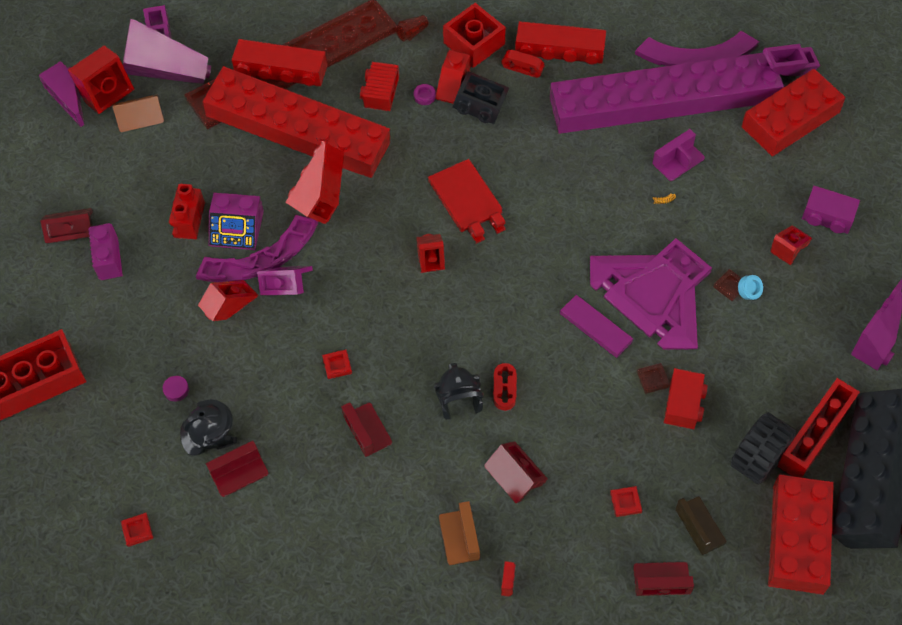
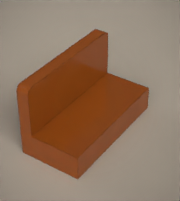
[113,94,164,132]
[439,501,480,565]

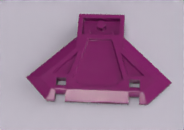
[590,238,712,350]

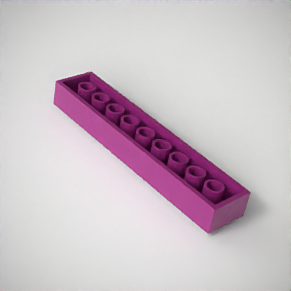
[550,53,784,134]

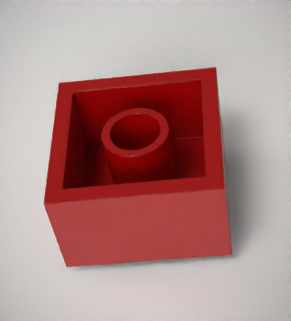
[443,3,506,68]
[68,45,135,114]

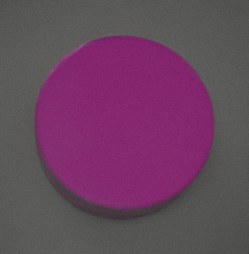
[414,84,436,105]
[163,376,189,402]

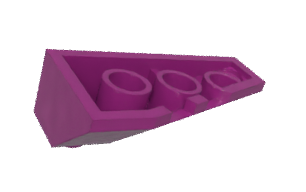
[851,279,902,371]

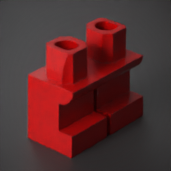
[169,184,205,239]

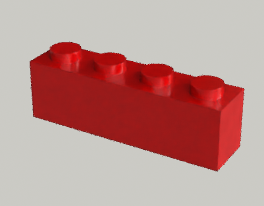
[515,21,606,65]
[232,39,327,87]
[777,378,860,478]

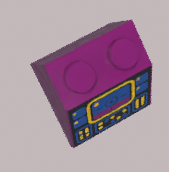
[209,193,264,250]

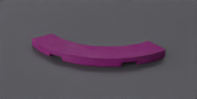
[635,31,759,66]
[196,215,318,282]

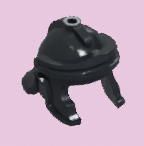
[434,363,484,420]
[180,399,237,456]

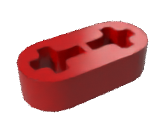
[502,50,545,78]
[493,363,517,411]

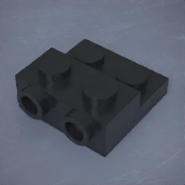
[452,71,509,124]

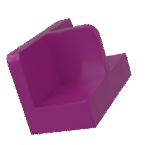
[653,129,705,181]
[257,266,313,295]

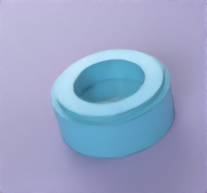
[738,275,763,300]

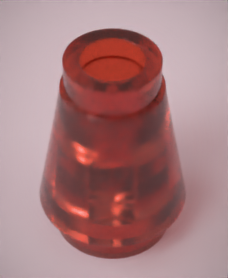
[396,15,428,41]

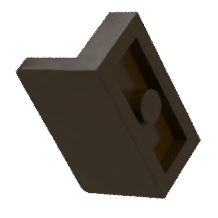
[675,496,727,555]

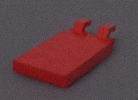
[428,159,505,244]

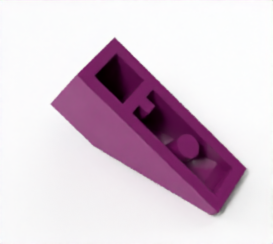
[39,61,84,127]

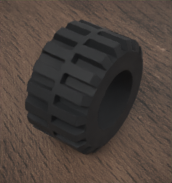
[731,412,796,485]

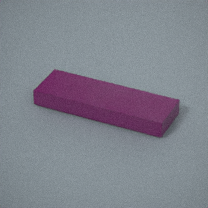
[560,295,633,358]

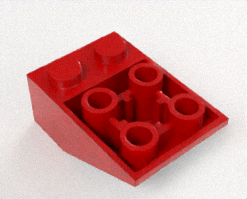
[286,141,344,224]

